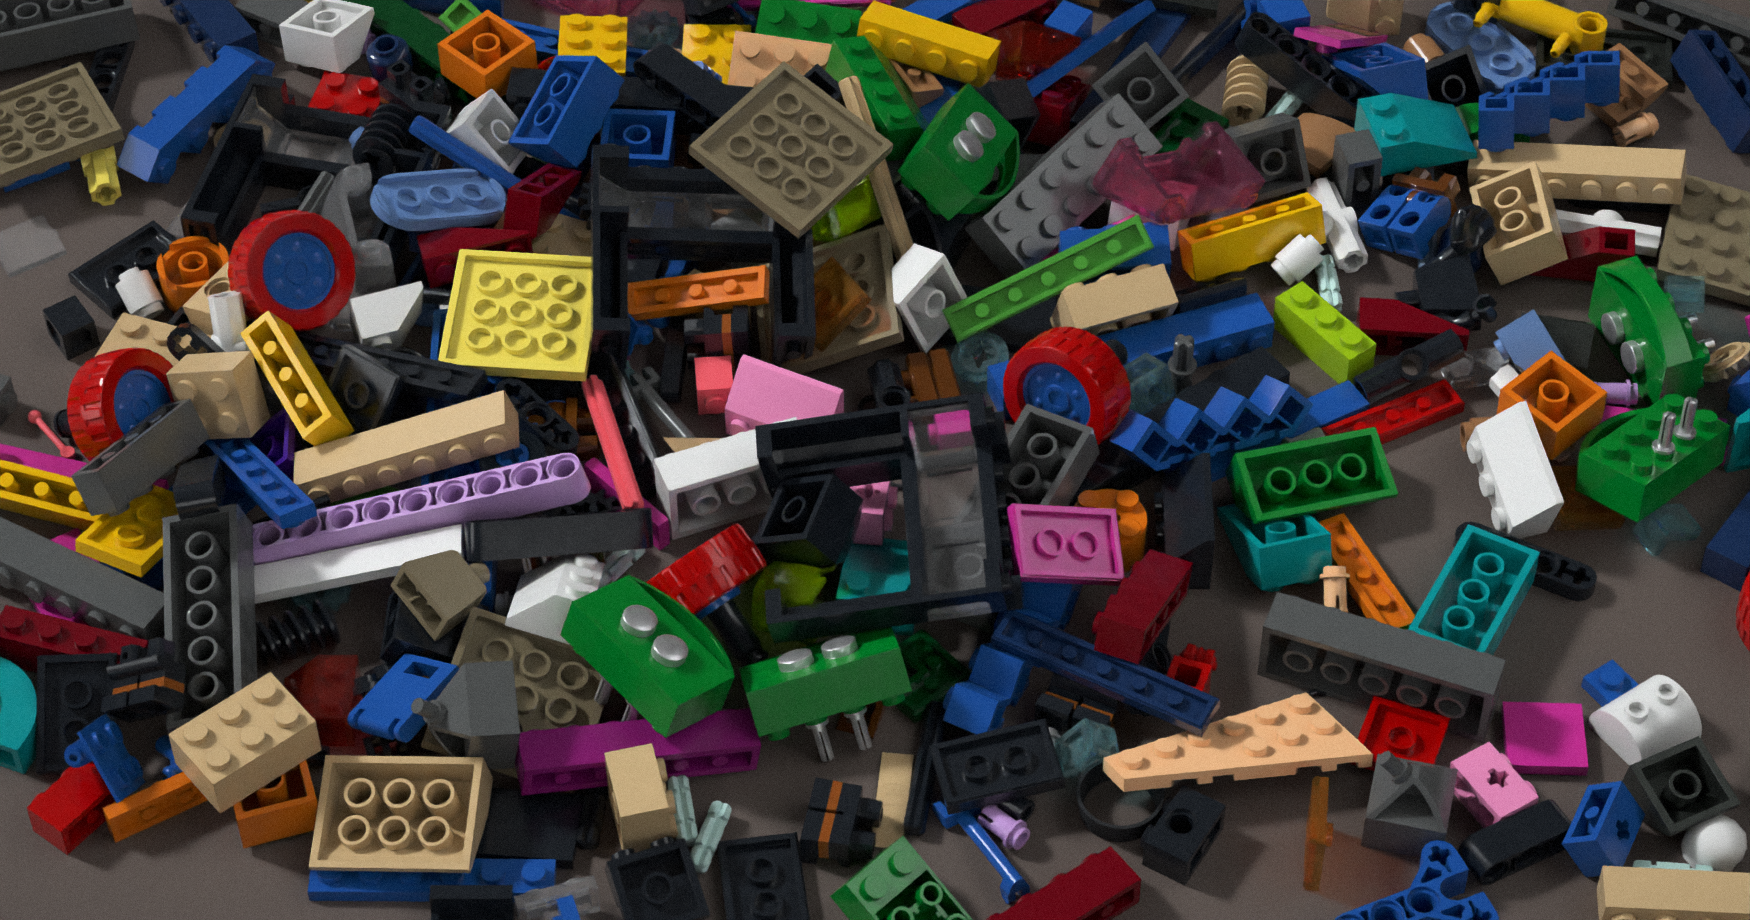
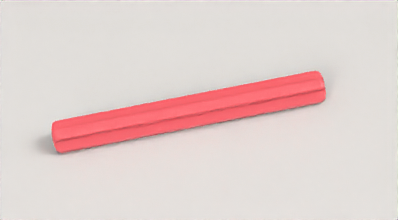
[581,375,644,509]

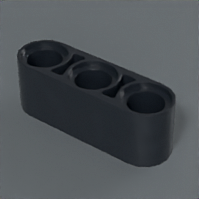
[1457,799,1571,885]

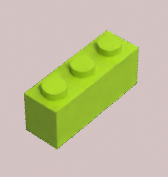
[1273,281,1376,385]

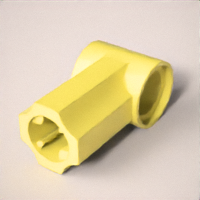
[80,145,122,206]

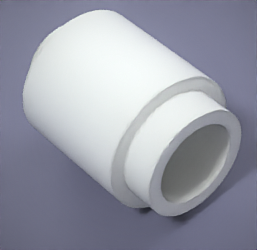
[1270,233,1324,286]
[115,267,164,319]

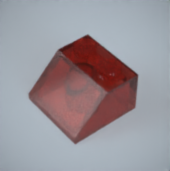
[988,20,1082,81]
[283,655,362,746]

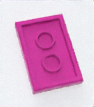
[1007,503,1125,586]

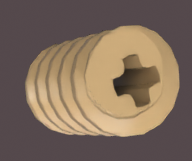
[1221,55,1269,127]

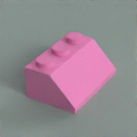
[725,354,844,436]

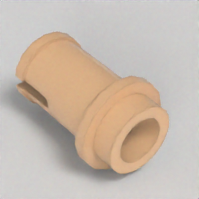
[1612,112,1659,147]
[1319,566,1350,613]

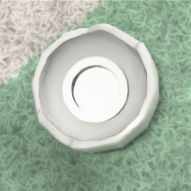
[1681,814,1747,872]

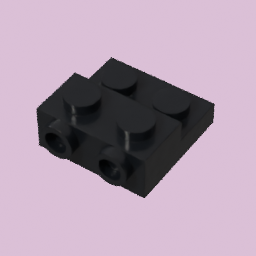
[605,836,710,920]

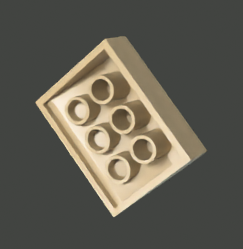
[309,755,493,873]

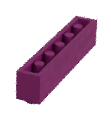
[514,708,761,795]

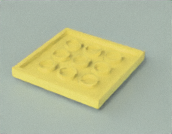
[438,249,591,382]

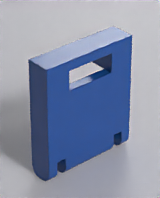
[347,653,459,743]

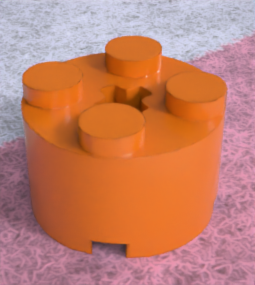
[156,236,229,314]
[1073,489,1147,573]

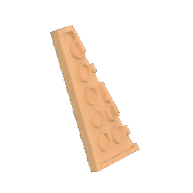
[1103,692,1373,792]

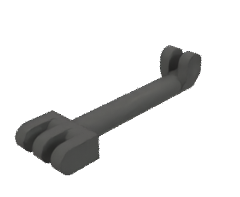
[630,366,696,438]

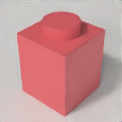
[694,355,733,415]

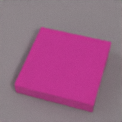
[1501,701,1589,776]

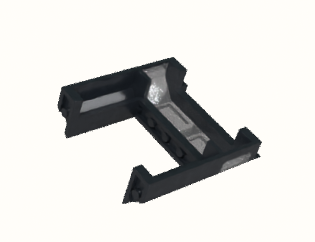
[180,74,453,296]
[591,143,816,370]
[755,392,1025,644]

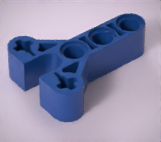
[1334,840,1499,920]

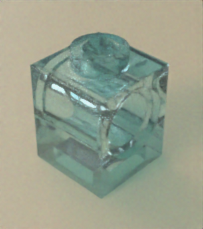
[1664,275,1705,314]

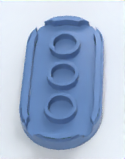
[1425,1,1536,94]
[370,168,507,231]

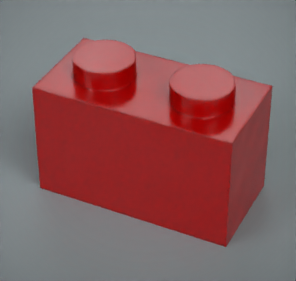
[27,761,115,855]

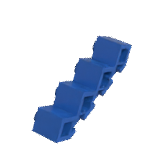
[117,45,276,184]
[1478,51,1620,152]
[1109,375,1314,471]
[943,582,1083,734]

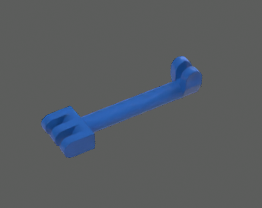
[932,801,1030,904]

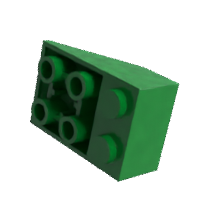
[830,836,973,920]

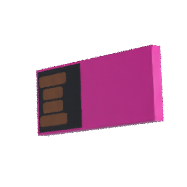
[1293,23,1388,53]

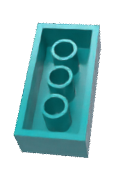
[1408,524,1540,655]

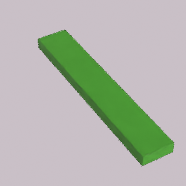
[942,214,1154,343]

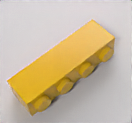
[857,0,1001,87]
[1177,192,1326,282]
[240,310,355,446]
[0,459,103,530]

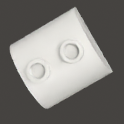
[1587,675,1702,766]

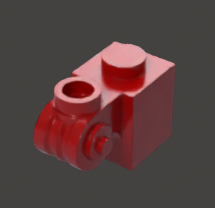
[1166,643,1218,694]

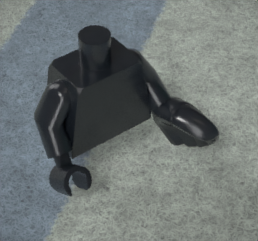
[1394,204,1497,331]

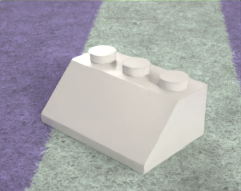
[1466,401,1564,539]
[505,553,605,645]

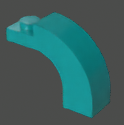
[0,657,37,774]

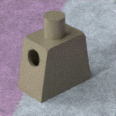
[390,550,490,641]

